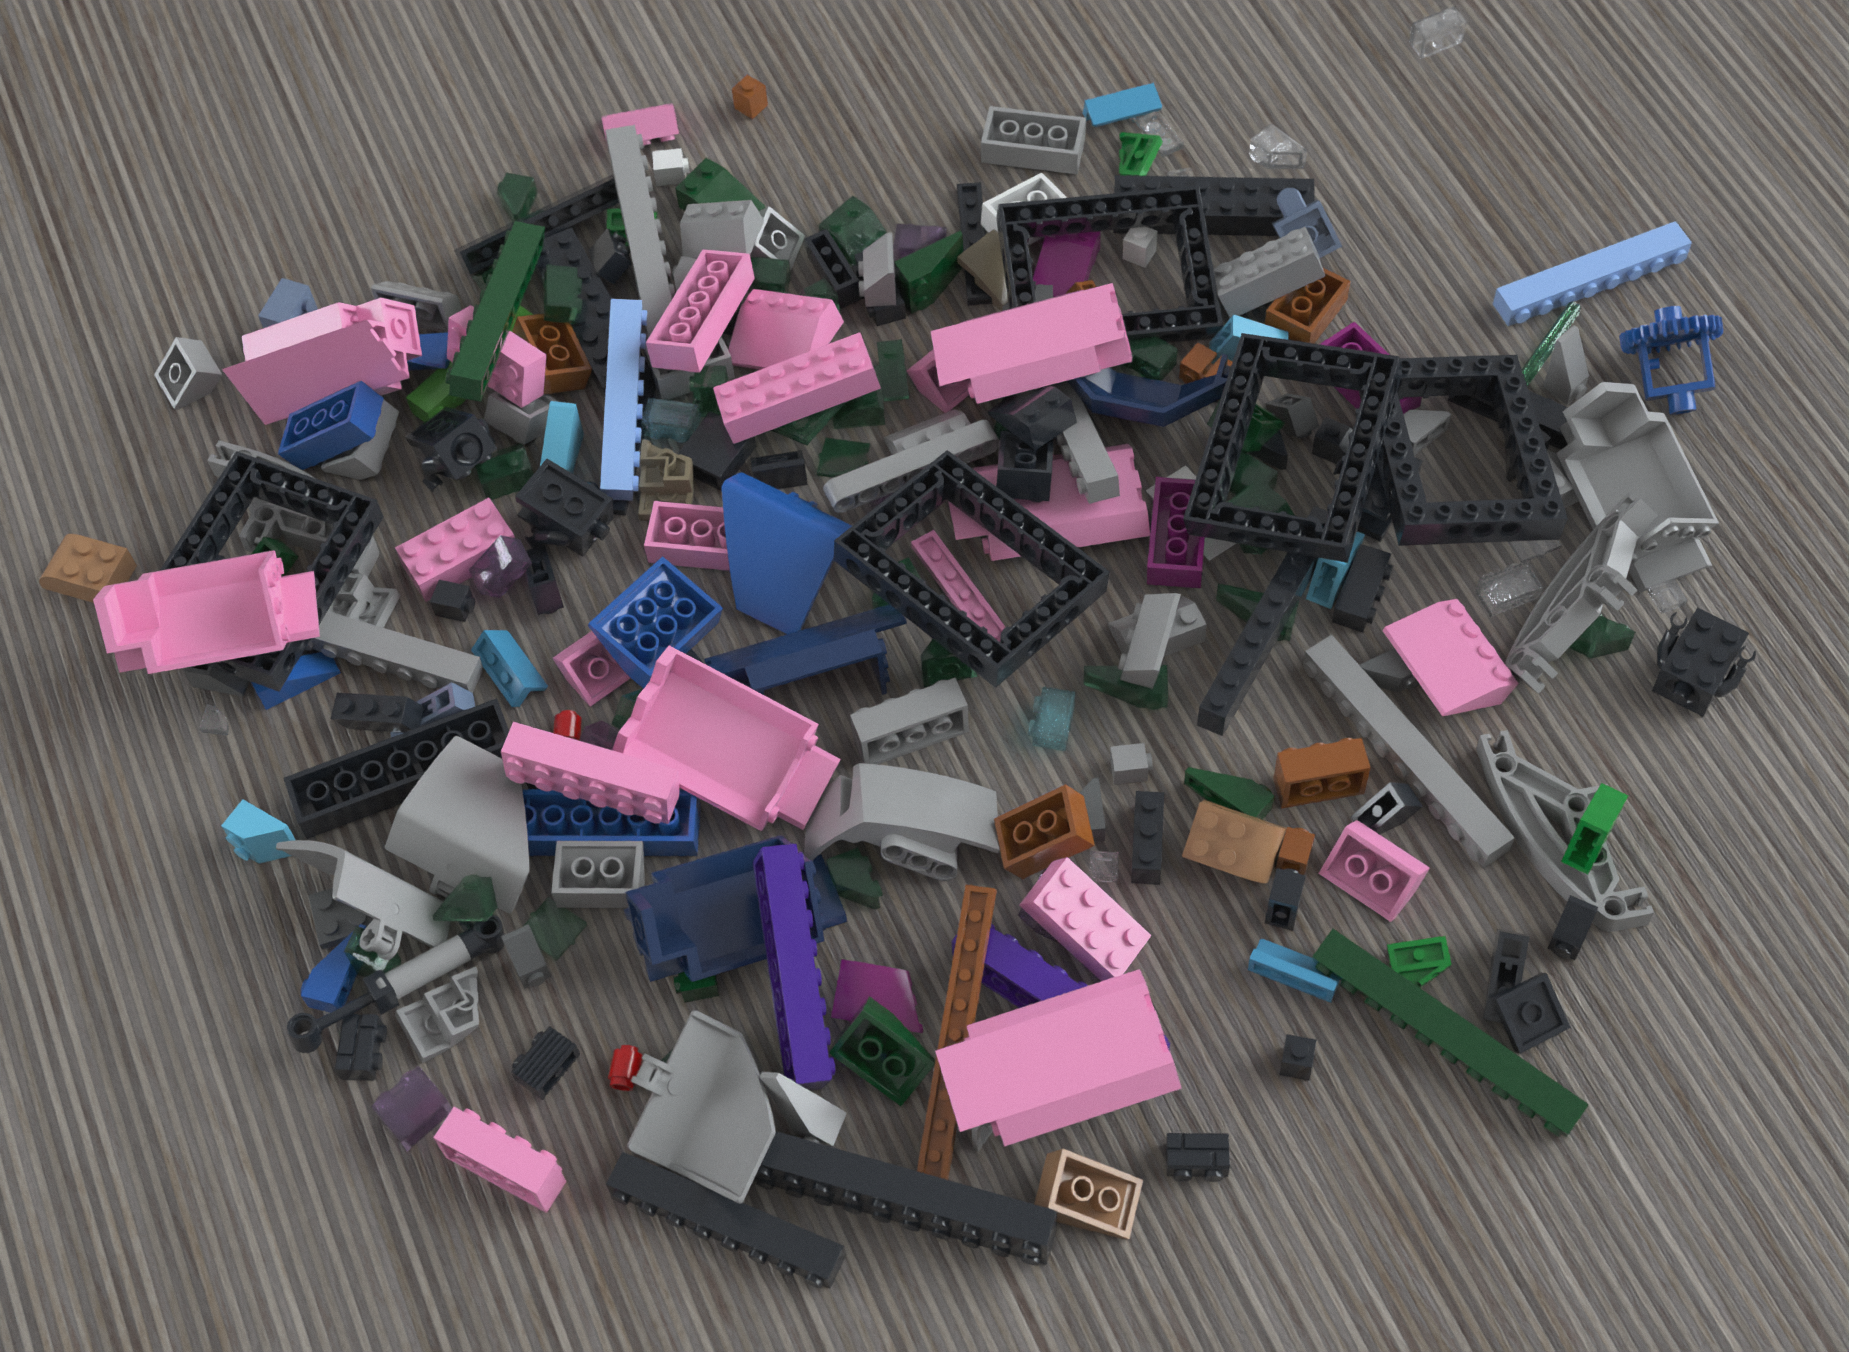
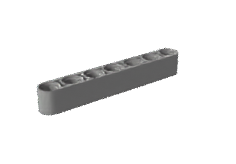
[823,420,1000,513]

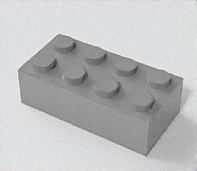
[981,106,1086,174]
[1213,227,1325,318]
[850,678,969,764]

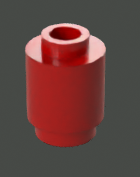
[553,710,582,741]
[608,1045,643,1091]

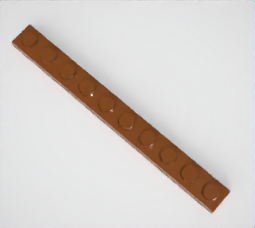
[917,885,997,1180]

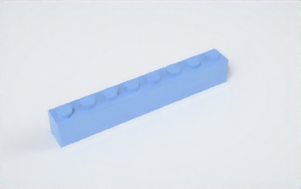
[1493,221,1692,326]
[600,299,647,501]

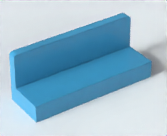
[1083,83,1162,127]
[471,630,548,707]
[1248,939,1340,1003]

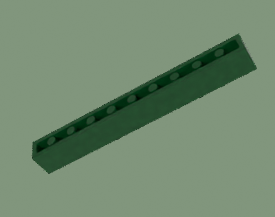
[446,221,545,402]
[1312,928,1589,1137]

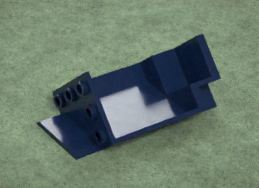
[704,604,907,696]
[623,835,847,982]

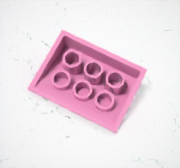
[728,289,844,370]
[1382,599,1519,717]

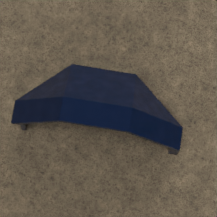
[1067,354,1231,427]

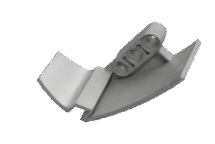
[804,763,1000,881]

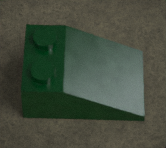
[675,157,766,211]
[894,231,963,314]
[829,996,936,1106]

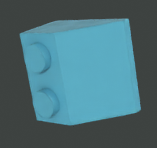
[221,800,296,863]

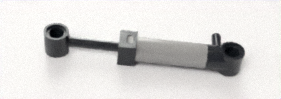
[287,911,505,1053]

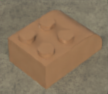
[39,534,137,603]
[1182,800,1286,883]

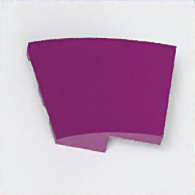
[831,959,923,1034]

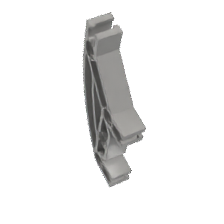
[207,440,380,578]
[1505,493,1658,694]
[1476,730,1654,932]

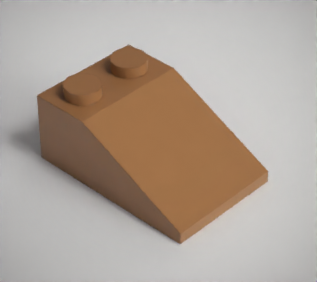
[1034,1149,1143,1240]

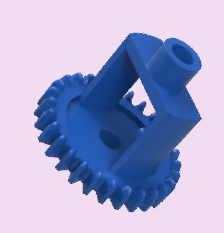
[1619,306,1723,415]

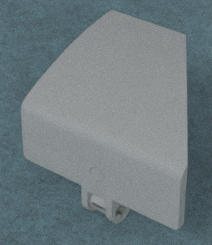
[385,736,530,913]
[276,840,452,960]
[627,1010,776,1204]

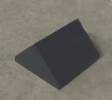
[751,450,808,489]

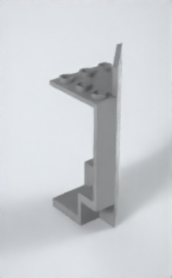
[1556,382,1719,593]

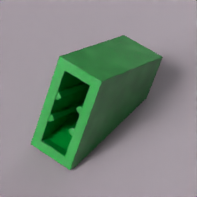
[1561,783,1628,875]

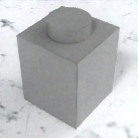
[1110,743,1153,785]

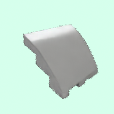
[328,573,401,628]
[395,966,479,1063]

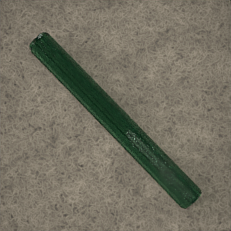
[1522,301,1581,387]

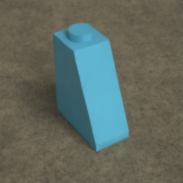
[1209,315,1288,364]
[540,401,584,474]
[1306,532,1365,609]

